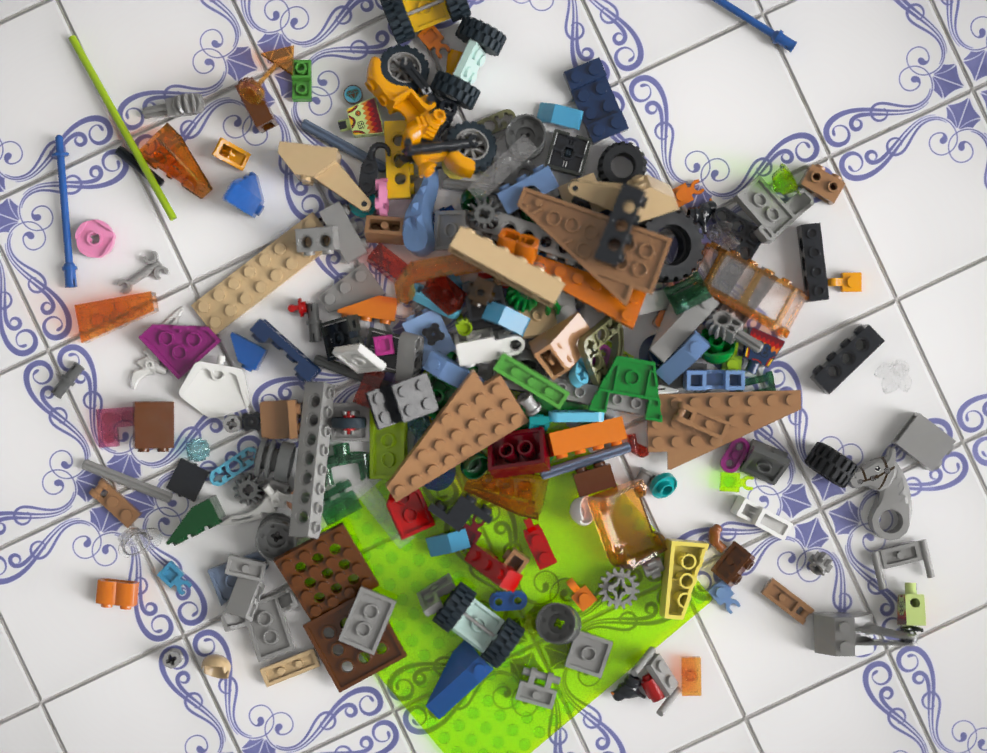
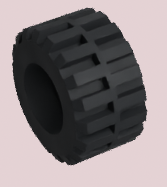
[597,141,647,184]
[804,442,858,488]

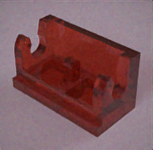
[367,242,410,285]
[421,270,467,316]
[352,371,386,410]

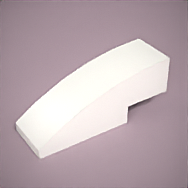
[730,495,793,540]

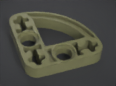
[578,315,624,386]

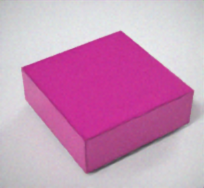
[373,334,395,356]

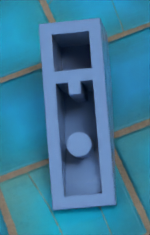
[656,330,710,385]
[422,351,486,388]

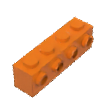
[546,416,628,459]

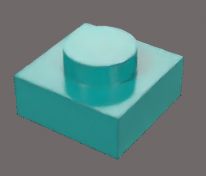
[528,414,549,431]

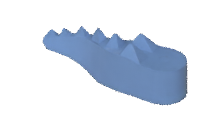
[403,167,439,257]

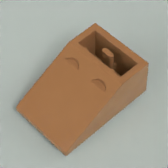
[529,311,590,380]

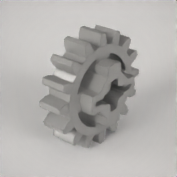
[598,567,640,609]

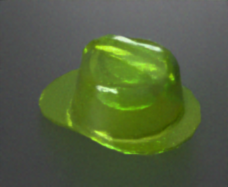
[772,163,801,195]

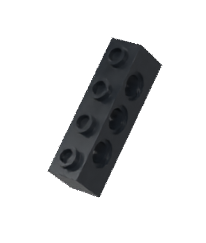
[594,183,648,268]
[796,223,829,303]
[810,324,885,394]

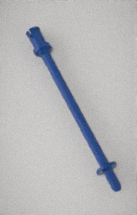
[712,0,797,53]
[51,135,78,288]

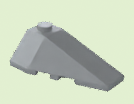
[649,281,719,363]

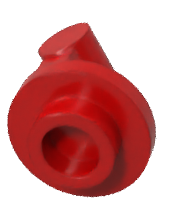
[288,298,307,317]

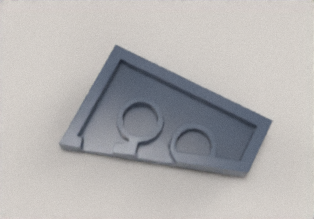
[207,551,269,606]

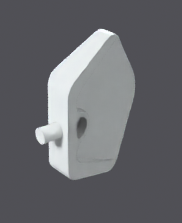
[179,355,250,418]

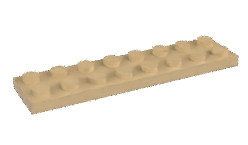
[191,212,330,335]

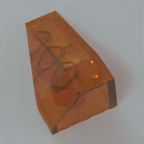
[140,122,213,199]
[464,474,549,520]

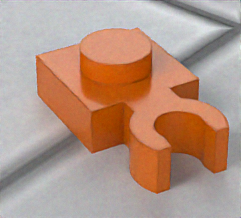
[417,25,450,59]
[672,180,704,208]

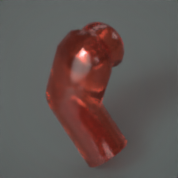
[627,433,649,458]

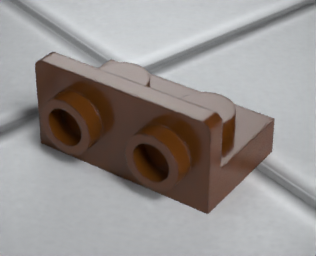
[711,540,755,587]

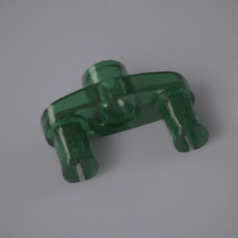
[325,443,370,487]

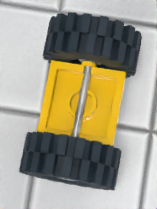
[380,0,471,45]

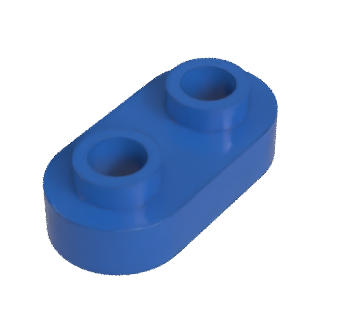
[489,590,527,611]

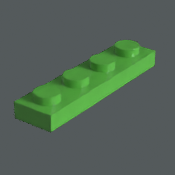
[493,352,570,410]

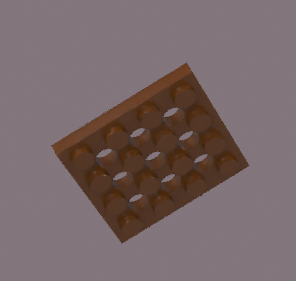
[274,522,379,620]
[303,588,407,693]

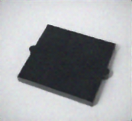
[166,458,210,502]

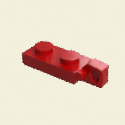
[523,516,557,570]

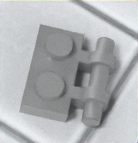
[515,667,561,710]

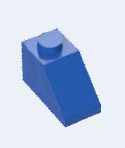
[230,332,269,372]

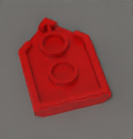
[386,489,436,540]

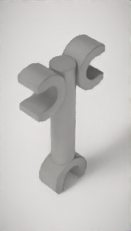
[117,251,169,294]

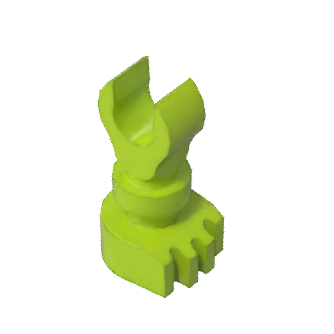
[454,313,472,336]

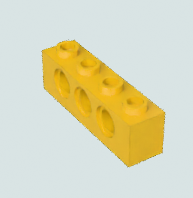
[384,120,415,200]

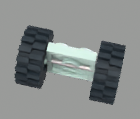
[430,16,507,110]
[432,582,525,668]

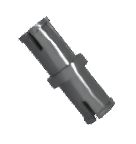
[306,303,322,342]
[51,362,85,399]

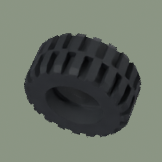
[638,210,705,283]

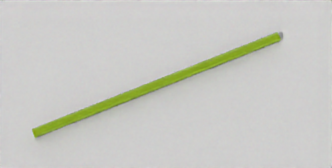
[68,35,177,221]

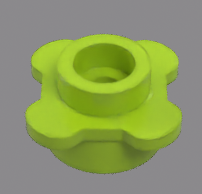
[523,614,538,636]

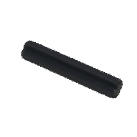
[115,146,165,187]

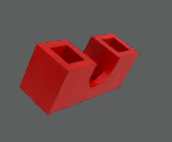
[464,543,523,592]

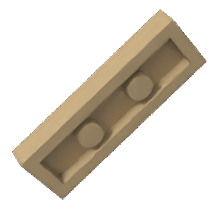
[260,647,321,687]

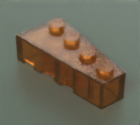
[74,291,159,344]

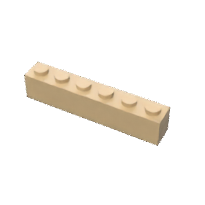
[448,226,565,308]

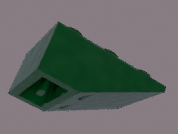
[166,496,226,546]

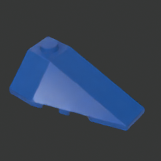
[222,172,265,218]
[426,640,493,719]

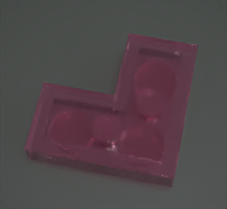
[96,407,133,448]

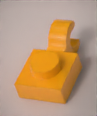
[827,273,862,292]

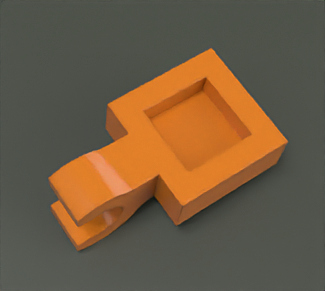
[566,577,598,612]

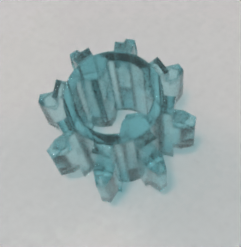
[186,438,210,462]

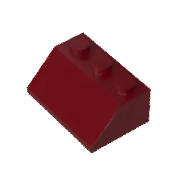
[487,427,551,479]

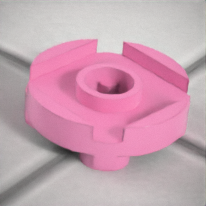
[375,178,389,216]
[75,220,116,258]

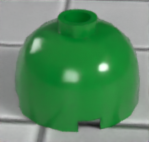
[700,328,736,364]

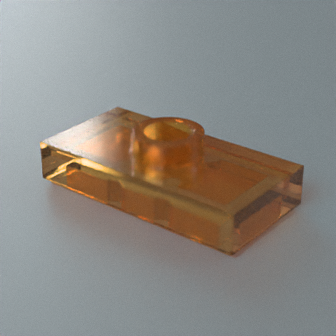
[681,656,701,696]

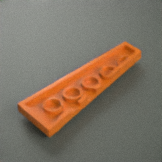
[532,255,646,330]

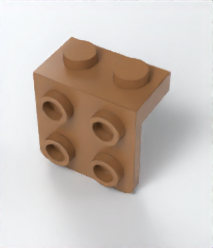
[259,399,302,440]

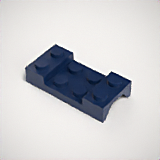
[563,57,629,145]
[250,318,322,382]

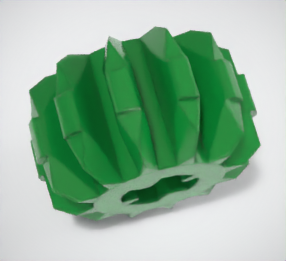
[506,286,538,314]

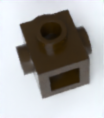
[466,276,496,308]

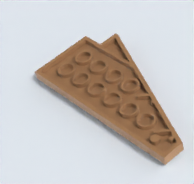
[517,187,672,306]
[386,369,529,502]
[646,390,801,470]

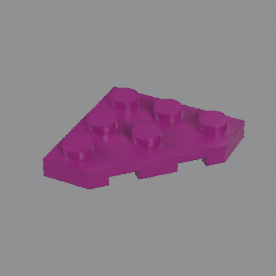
[138,324,222,380]

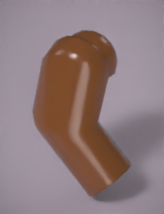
[708,524,727,553]

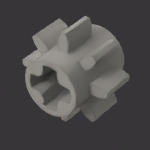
[808,551,833,576]
[641,554,665,579]

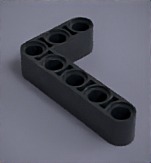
[708,207,761,310]

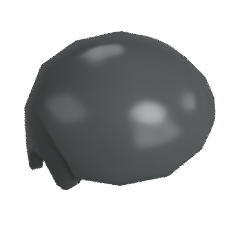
[511,348,539,369]

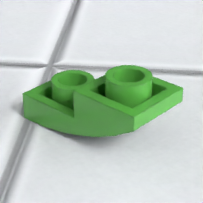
[291,60,312,102]

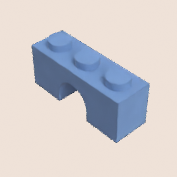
[497,164,559,214]
[683,369,745,390]

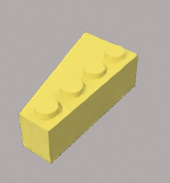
[659,538,709,620]

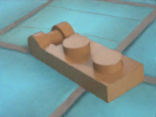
[672,401,730,440]
[89,478,142,528]
[760,578,814,625]

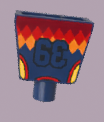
[741,327,785,375]

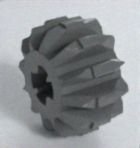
[467,195,501,229]
[233,473,265,506]

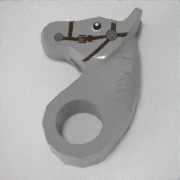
[848,447,912,541]

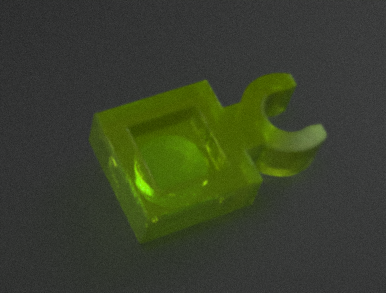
[719,472,754,492]

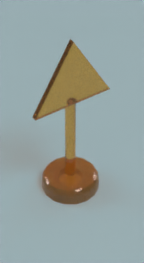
[239,45,294,104]

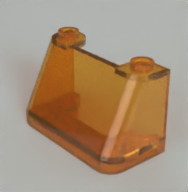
[588,479,668,570]

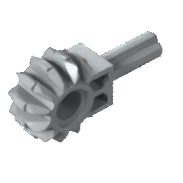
[142,93,205,119]
[705,308,764,353]

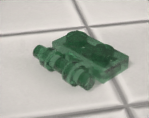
[322,479,362,526]

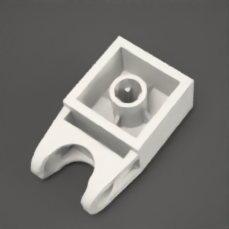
[454,327,525,368]

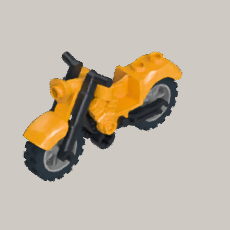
[365,44,497,179]

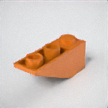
[337,295,399,325]

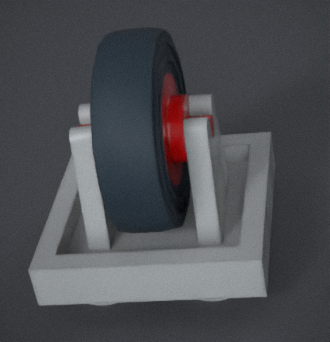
[331,403,370,441]

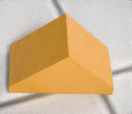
[212,137,251,171]

